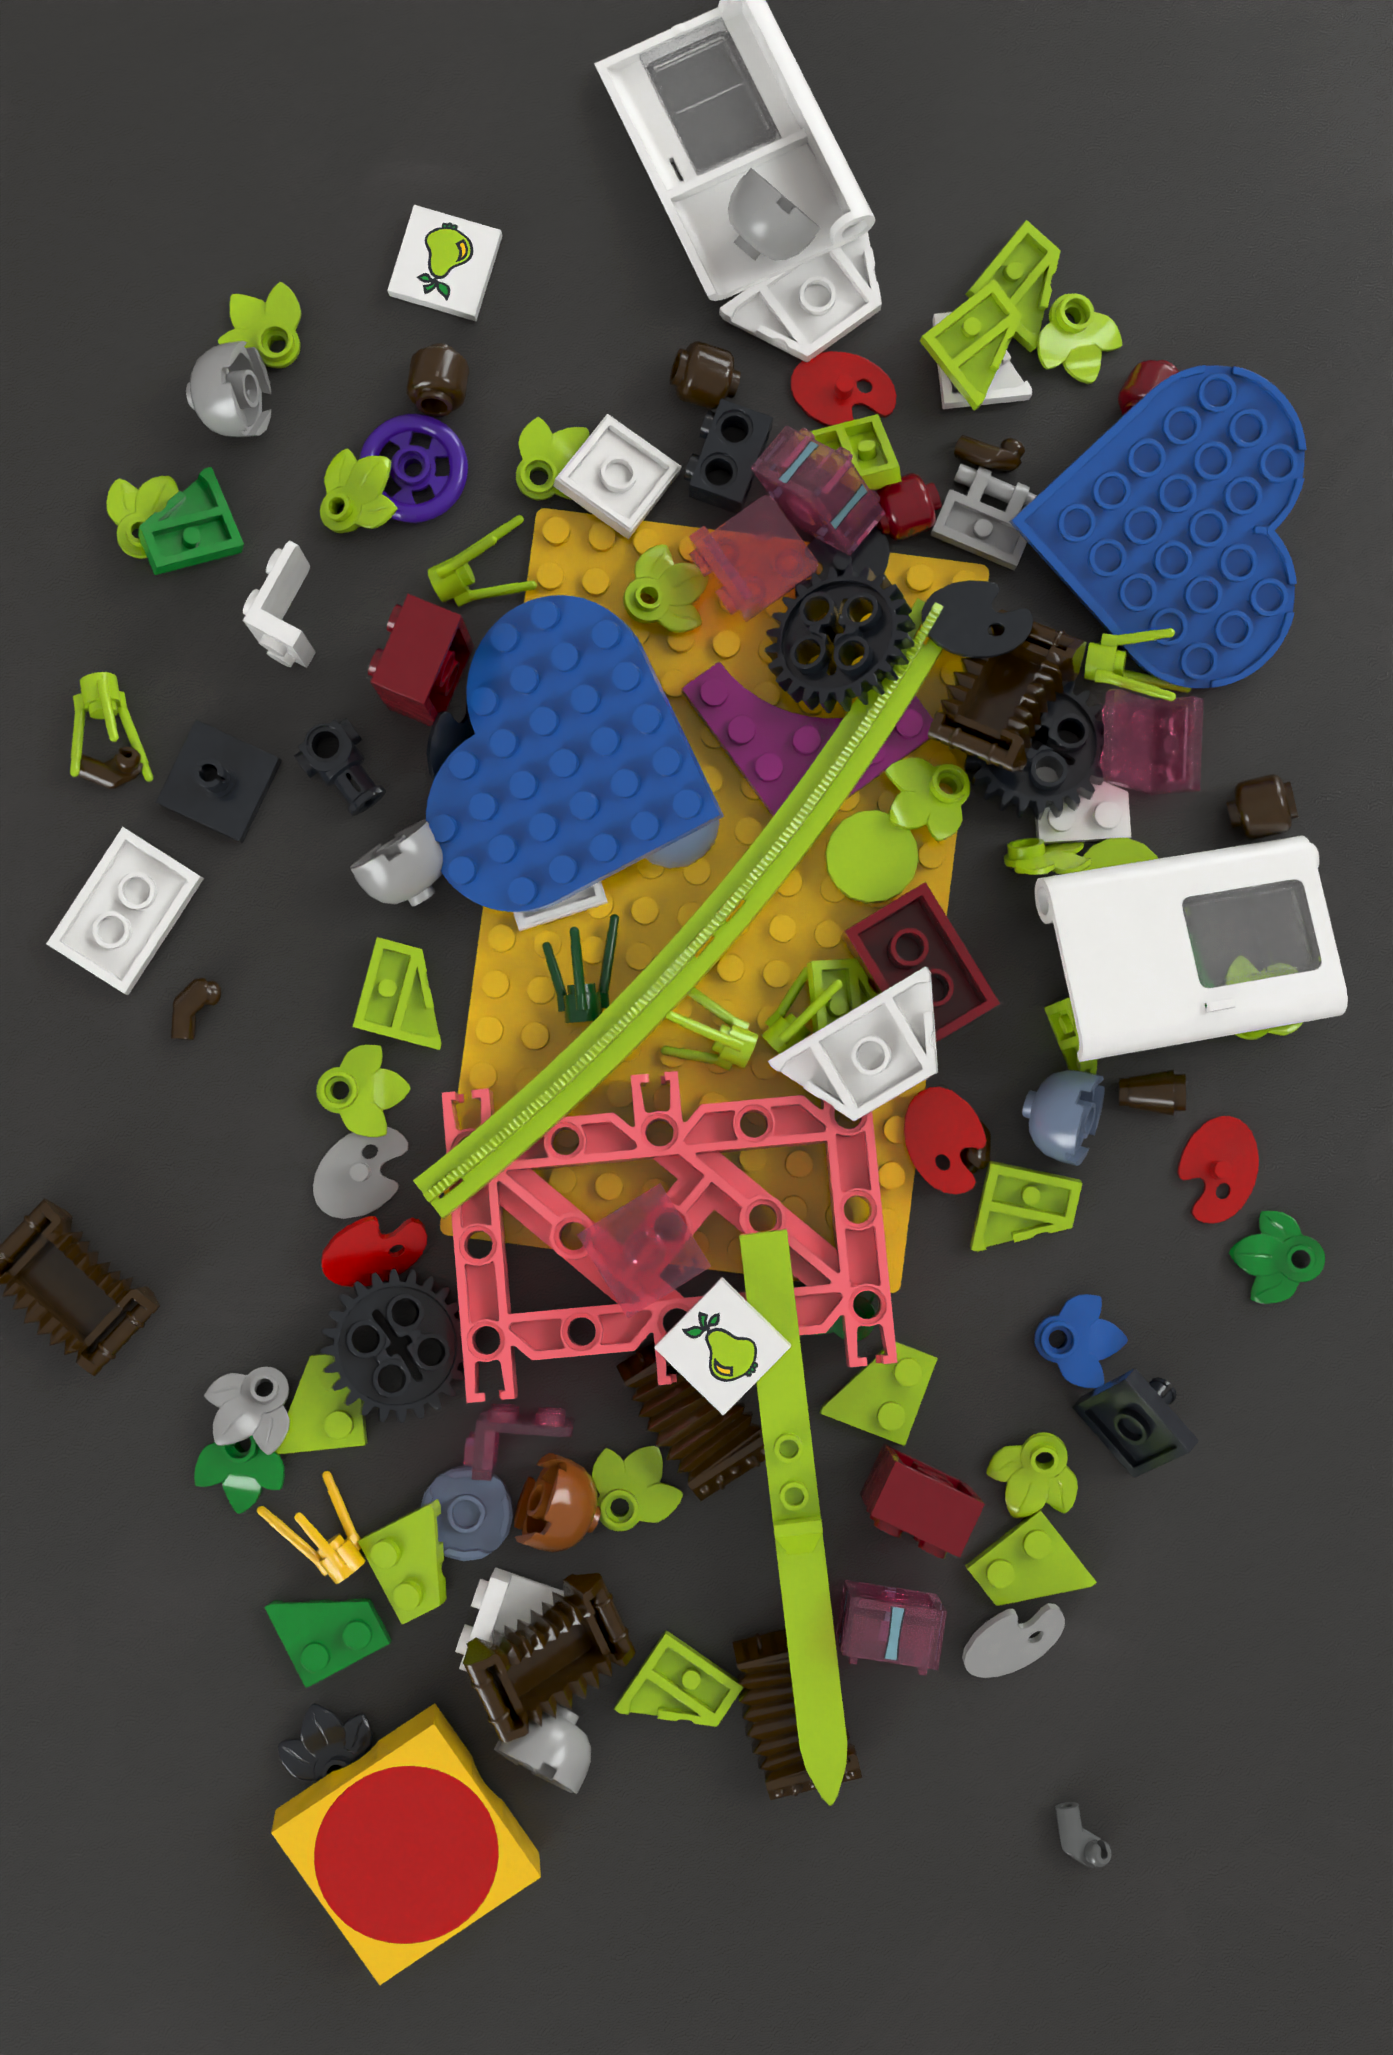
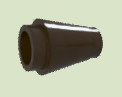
[1119,1069,1186,1116]

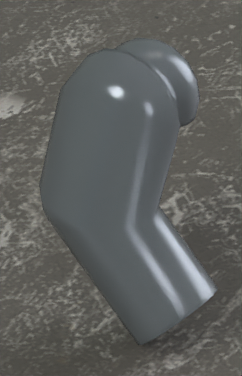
[1055,1802,1112,1868]

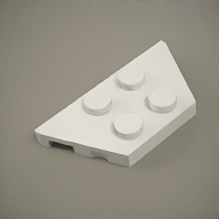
[719,232,882,362]
[768,967,938,1121]

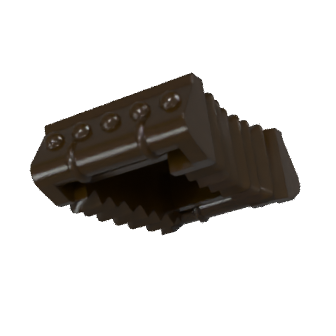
[928,609,1086,772]
[0,1198,160,1376]
[616,1342,766,1501]
[463,1573,636,1742]
[732,1629,862,1800]

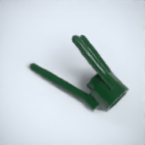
[542,914,619,1023]

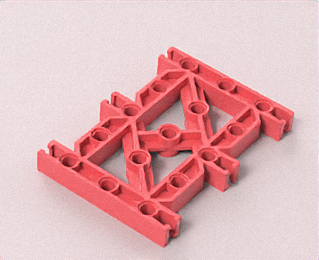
[442,1071,897,1403]

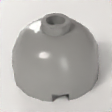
[728,168,821,261]
[186,341,271,437]
[350,819,443,907]
[494,1705,591,1794]

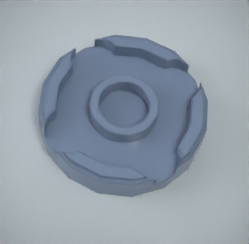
[421,1465,514,1561]

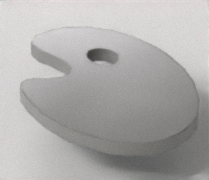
[313,1126,408,1219]
[962,1603,1065,1678]

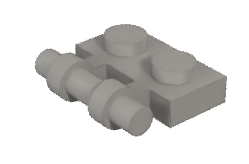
[930,464,1037,571]

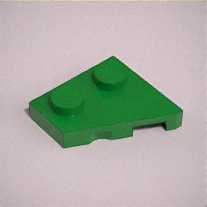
[138,467,244,575]
[264,1598,392,1688]

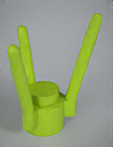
[428,515,537,607]
[1084,628,1191,701]
[70,672,153,782]
[761,967,843,1054]
[661,987,759,1071]

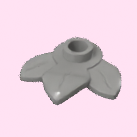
[204,1366,290,1455]

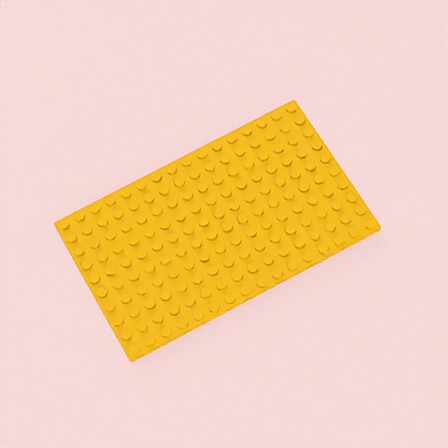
[440,508,989,1293]

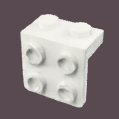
[243,541,316,668]
[455,1567,564,1672]

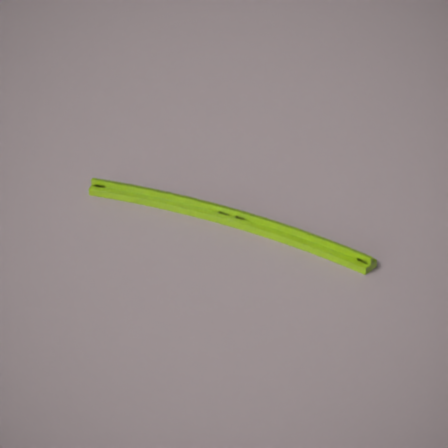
[413,598,944,1219]

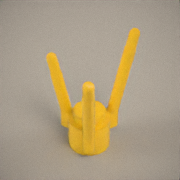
[257,1471,366,1584]

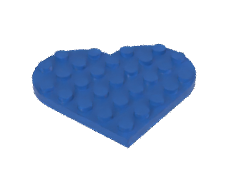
[1009,365,1307,688]
[426,595,724,913]

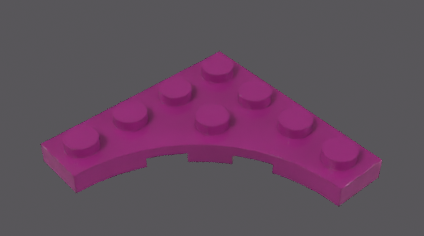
[681,662,933,816]

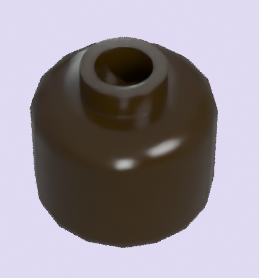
[670,341,741,409]
[406,343,469,417]
[1226,774,1298,840]

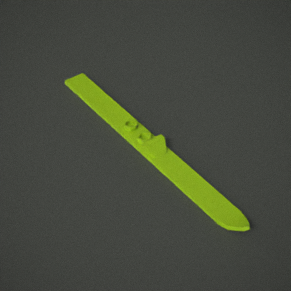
[739,1229,847,1806]

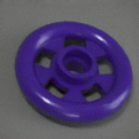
[359,414,468,523]

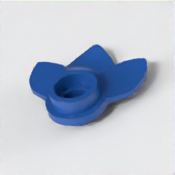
[1034,1294,1128,1388]

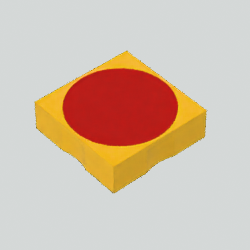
[271,1703,541,1985]

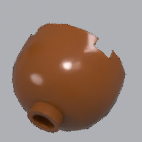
[514,1453,601,1552]

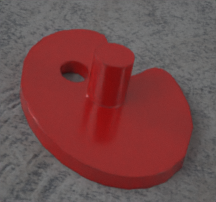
[791,351,897,427]
[904,1087,987,1195]
[1177,1116,1259,1224]
[321,1216,427,1287]

